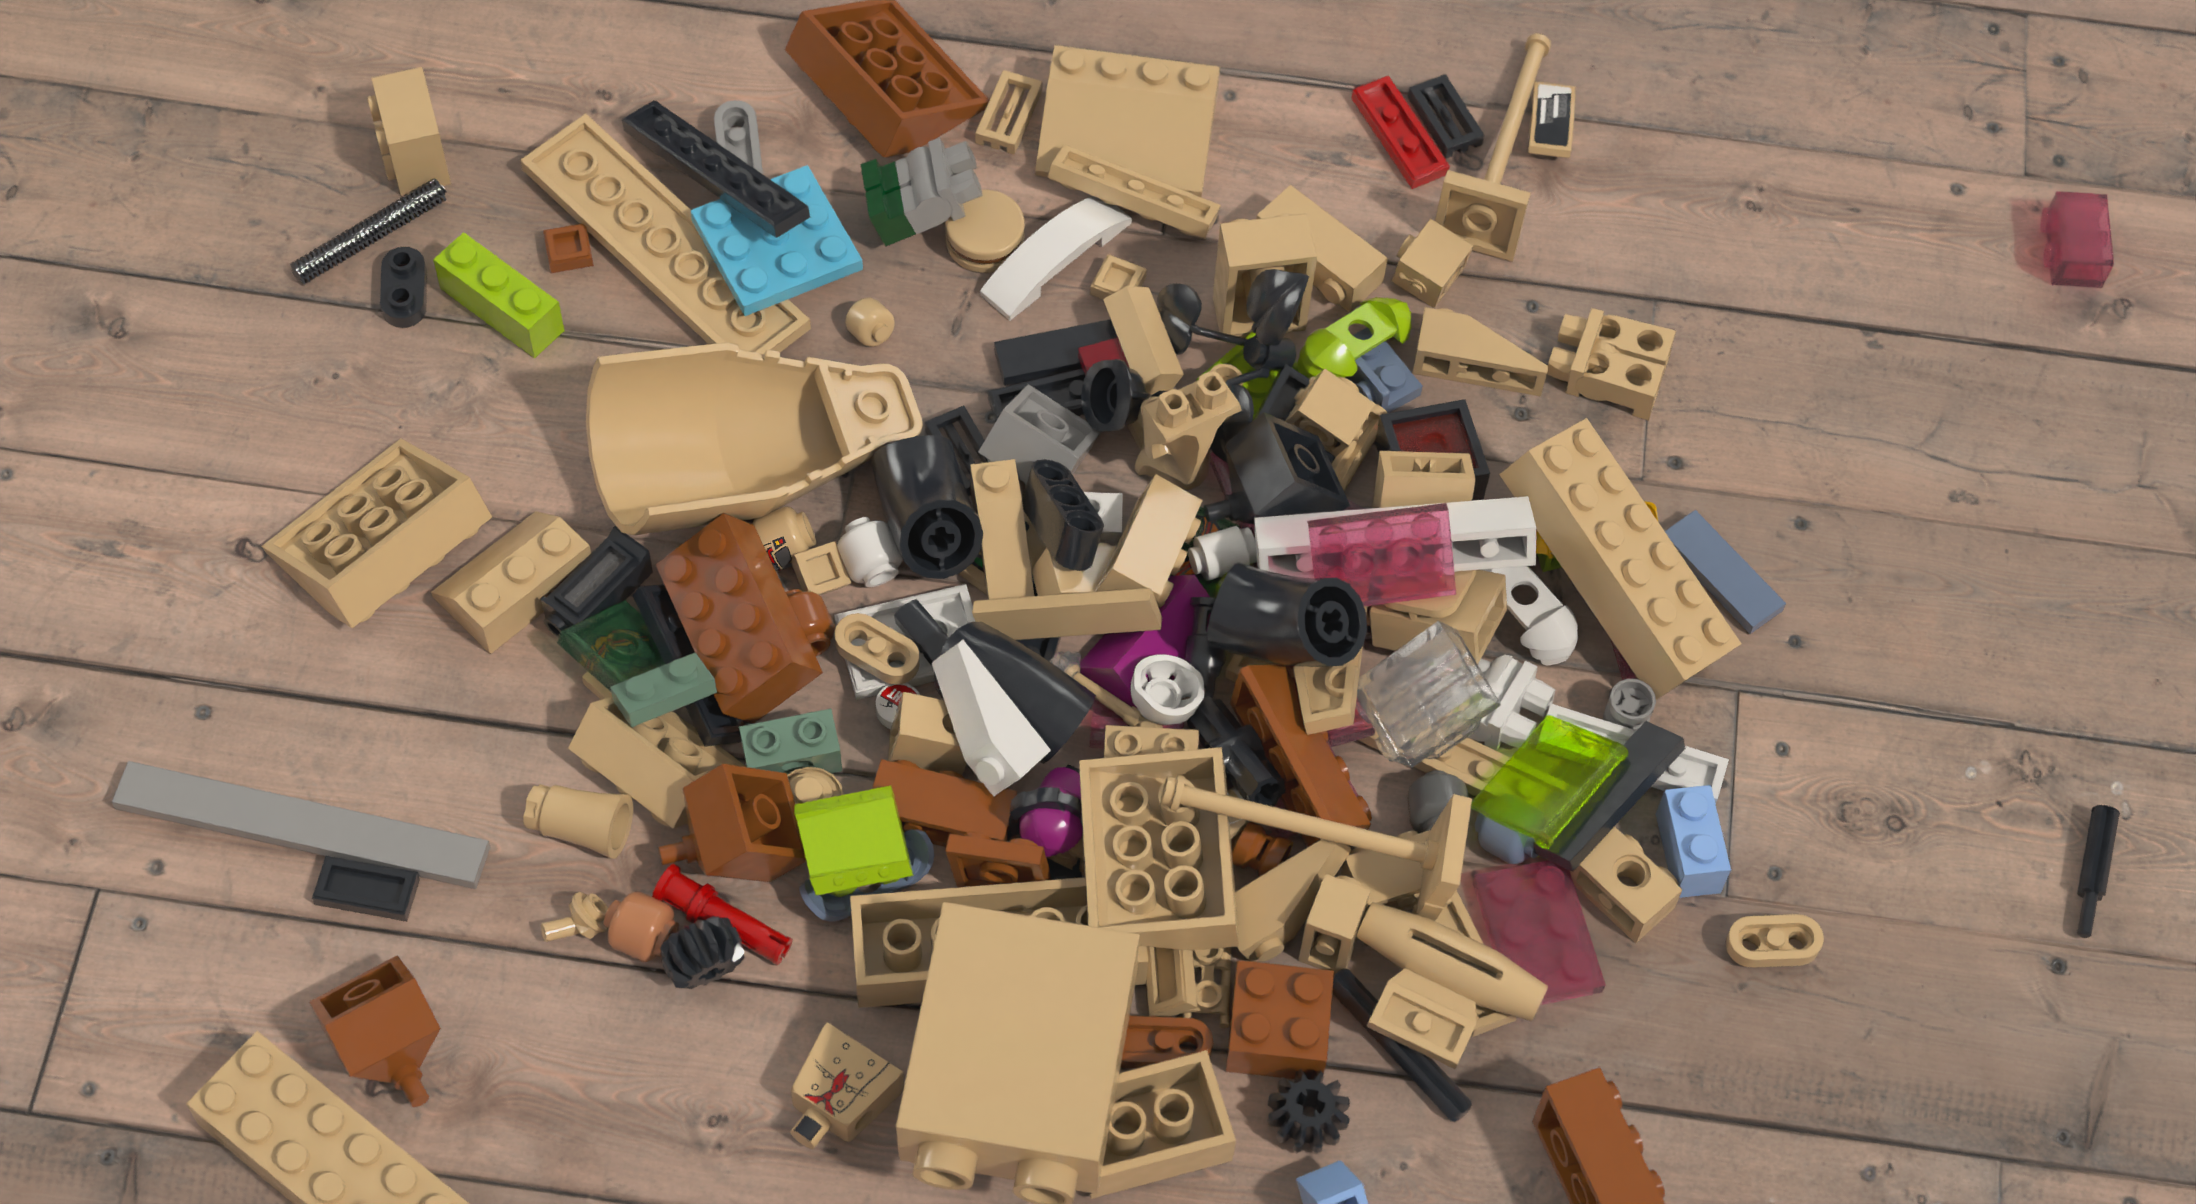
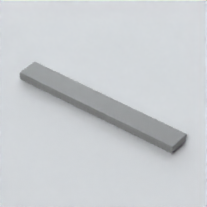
[112,761,490,889]

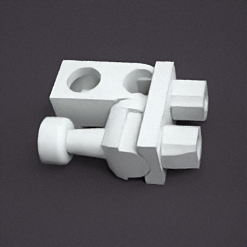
[1414,655,1555,751]

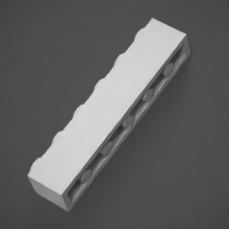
[1254,496,1536,580]

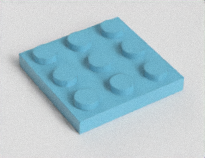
[690,165,863,316]

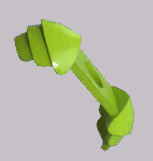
[1297,297,1411,379]

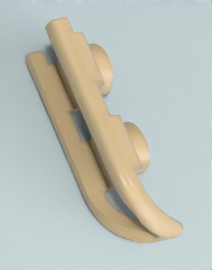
[1182,947,1231,1028]

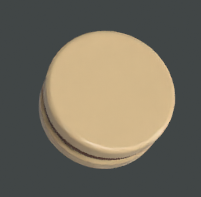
[945,190,1024,273]

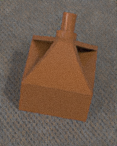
[658,764,806,882]
[309,955,441,1107]

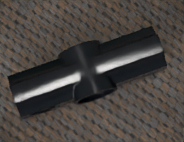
[1187,695,1286,807]

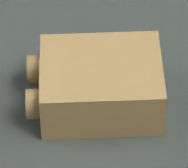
[896,902,1140,1204]

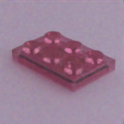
[1307,503,1456,606]
[1473,860,1606,1005]

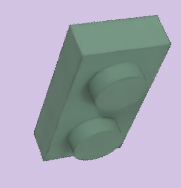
[610,653,717,727]

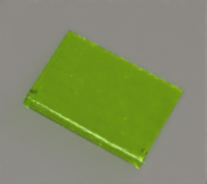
[1471,714,1629,849]

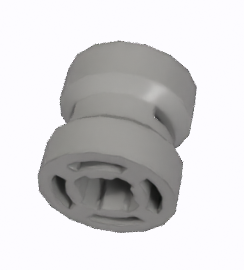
[1603,679,1656,730]

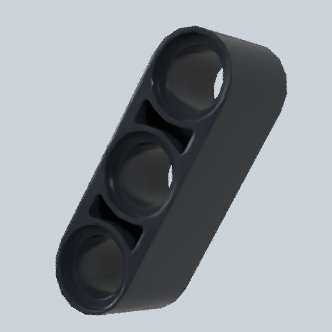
[1022,459,1104,571]

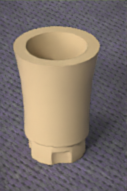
[523,784,633,859]

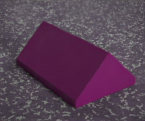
[1076,575,1211,709]

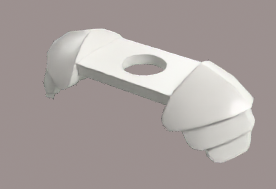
[1481,566,1578,666]

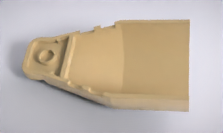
[586,342,923,535]

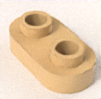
[835,613,920,685]
[1726,914,1824,967]

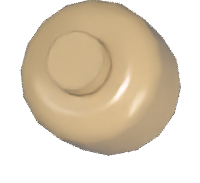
[845,298,895,347]

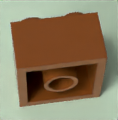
[1226,960,1334,1080]

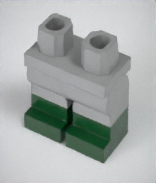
[860,137,983,247]

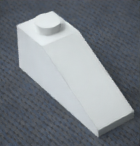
[932,640,1051,796]

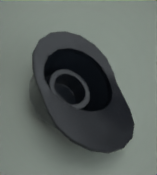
[1081,359,1150,431]

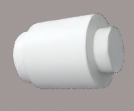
[1188,526,1257,581]

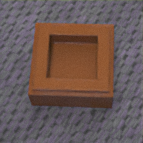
[543,223,594,273]

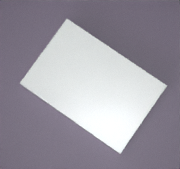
[834,584,976,700]

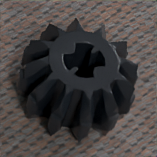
[660,916,745,989]
[1267,1068,1350,1155]

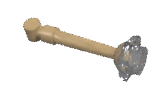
[1050,651,1163,728]

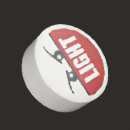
[876,683,920,729]

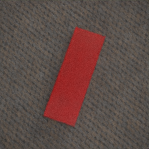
[1351,75,1450,189]

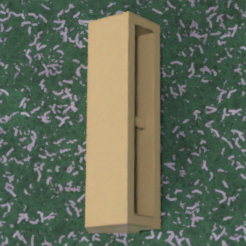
[1103,286,1184,396]

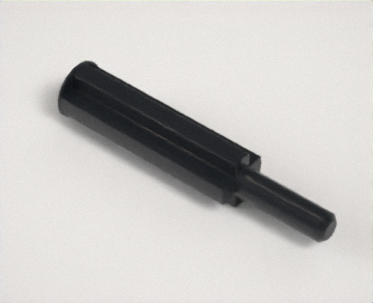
[2077,805,2120,938]

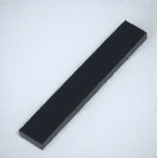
[621,100,810,238]

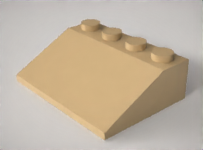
[1035,45,1220,198]
[262,438,492,629]
[1079,747,1239,951]

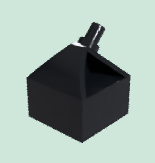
[1204,412,1350,525]

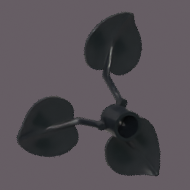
[1157,269,1309,463]

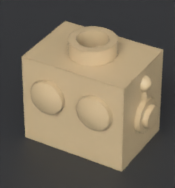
[1392,218,1474,308]
[1285,368,1375,457]

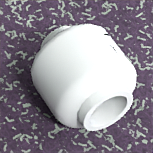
[837,517,903,587]

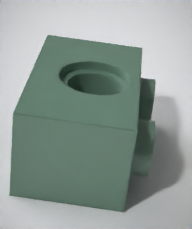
[739,708,842,775]

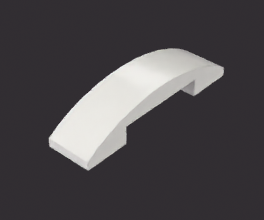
[980,196,1132,321]

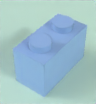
[1655,785,1731,898]

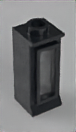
[541,526,653,647]

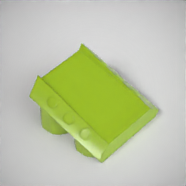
[794,785,913,897]

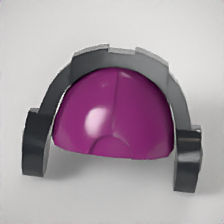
[1008,767,1083,857]

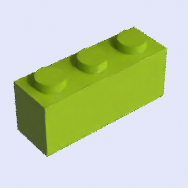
[433,232,565,359]

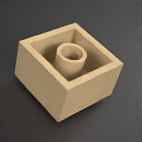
[367,67,451,195]

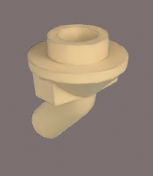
[541,892,608,942]

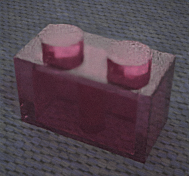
[2040,191,2114,288]

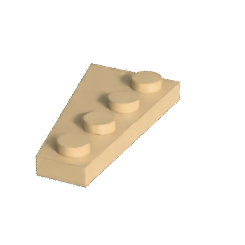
[1293,578,1371,735]

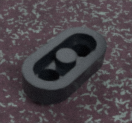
[380,247,427,328]

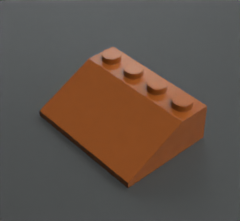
[785,0,990,158]

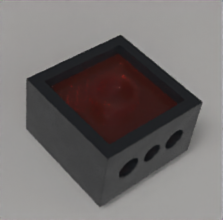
[1375,399,1490,501]

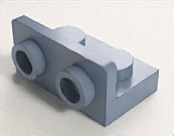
[1346,327,1423,413]

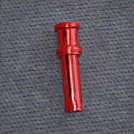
[652,864,793,966]

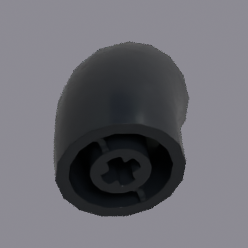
[870,435,983,579]
[1207,562,1367,667]
[934,622,1096,764]

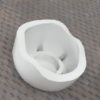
[1131,655,1205,725]

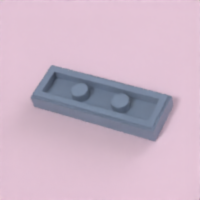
[1665,510,1786,634]

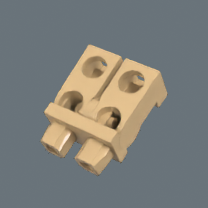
[1547,308,1676,421]

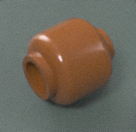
[786,589,836,656]

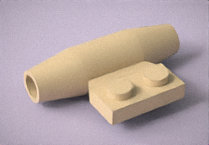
[1356,902,1548,1069]

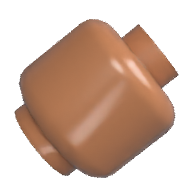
[603,891,679,962]

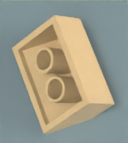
[431,511,591,654]
[568,697,745,829]

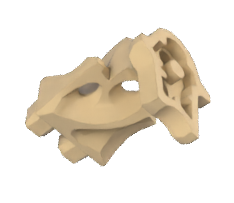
[1127,370,1242,490]

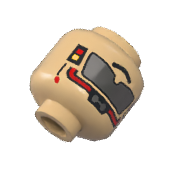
[751,506,816,572]

